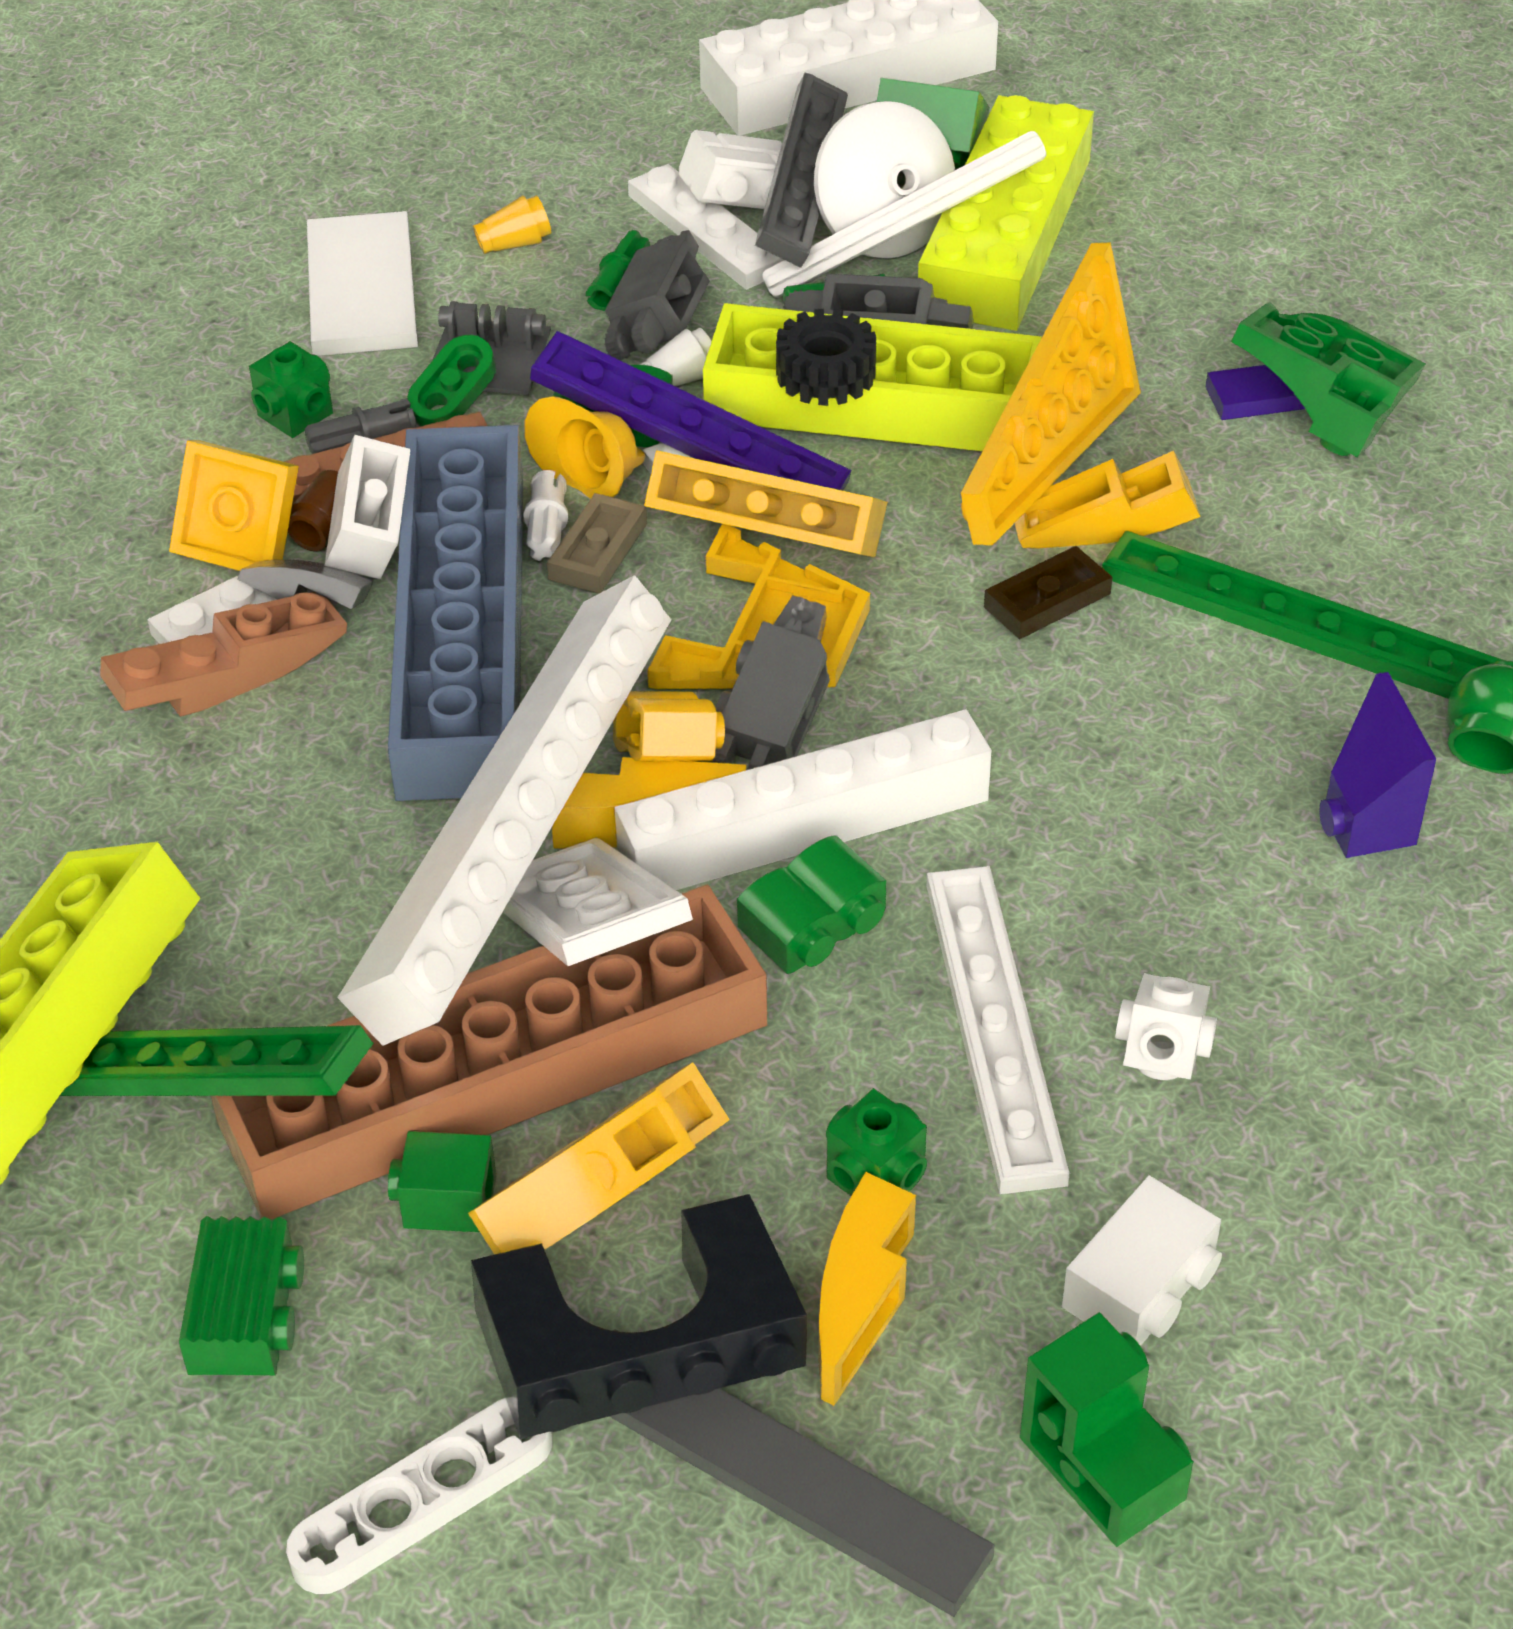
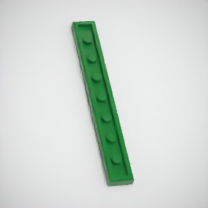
[1102,531,1506,699]

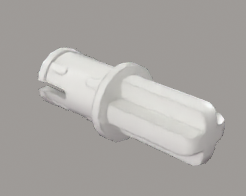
[523,470,568,561]

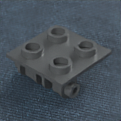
[433,301,551,396]

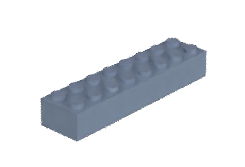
[388,425,523,801]

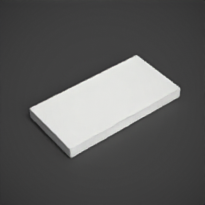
[307,211,418,356]
[503,837,693,966]

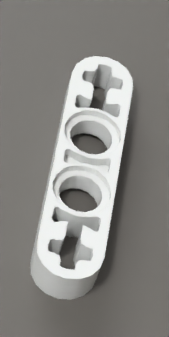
[286,1398,553,1594]

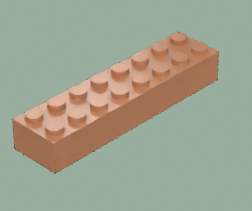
[211,884,767,1219]

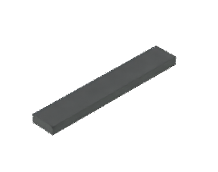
[755,72,848,268]
[609,1329,995,1617]

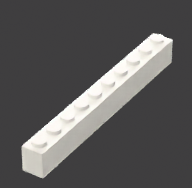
[337,575,672,1046]

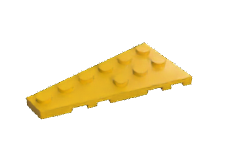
[961,242,1141,545]

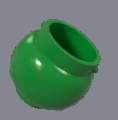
[1446,661,1513,774]

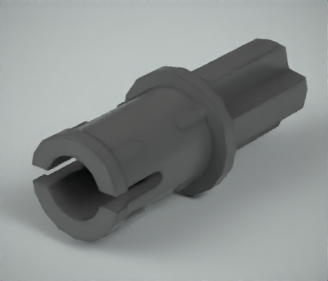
[305,398,416,454]

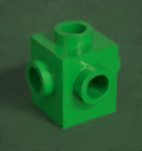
[249,341,333,438]
[826,1088,927,1196]

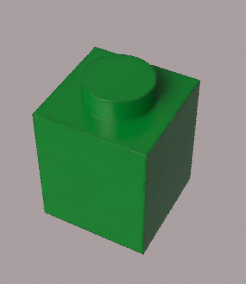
[388,1131,497,1232]

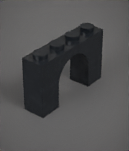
[471,1194,807,1439]

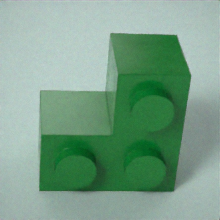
[1020,1312,1194,1547]

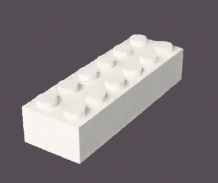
[699,0,998,136]

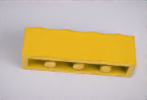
[644,450,888,557]

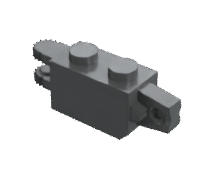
[604,230,710,361]
[783,273,974,329]
[710,595,830,770]

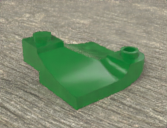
[1231,302,1426,457]

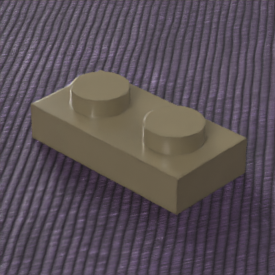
[547,493,647,593]

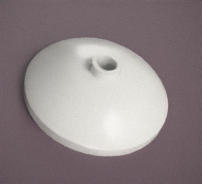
[814,101,955,258]

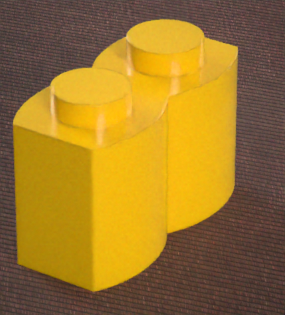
[613,691,725,761]

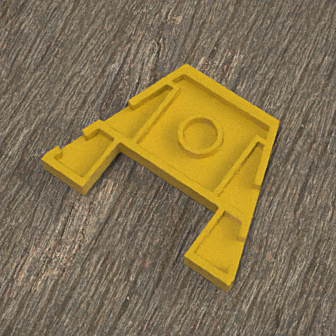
[647,524,870,689]

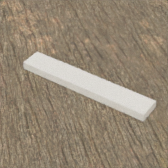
[926,866,1069,1194]

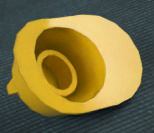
[524,396,646,499]

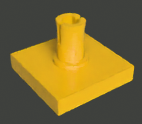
[169,440,299,571]

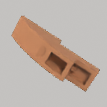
[100,592,347,717]

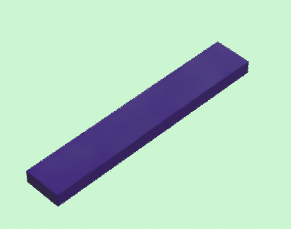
[530,331,852,491]

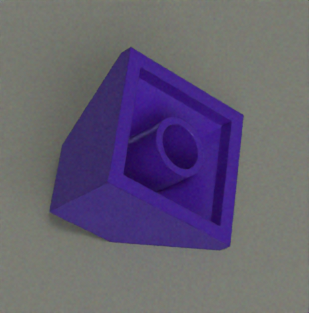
[1319,672,1436,858]

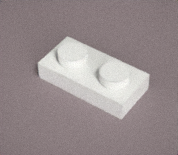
[147,575,277,644]

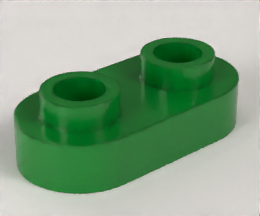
[407,335,496,427]

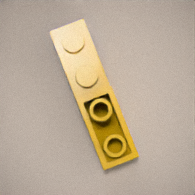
[468,1062,730,1255]

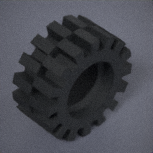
[776,308,876,406]

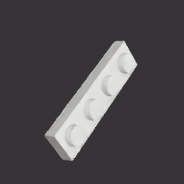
[628,164,784,290]

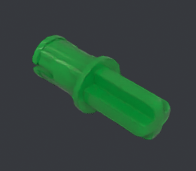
[586,230,650,311]

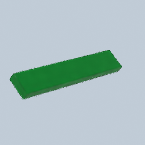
[60,1025,374,1096]

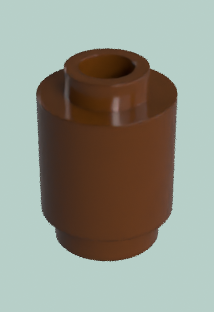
[288,470,338,552]

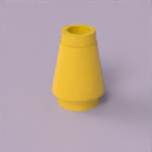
[473,195,552,254]

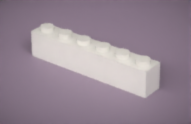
[615,709,992,890]

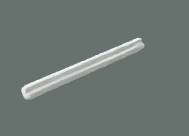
[762,131,1047,298]

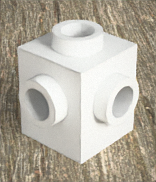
[1115,973,1217,1080]

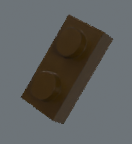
[984,546,1113,640]

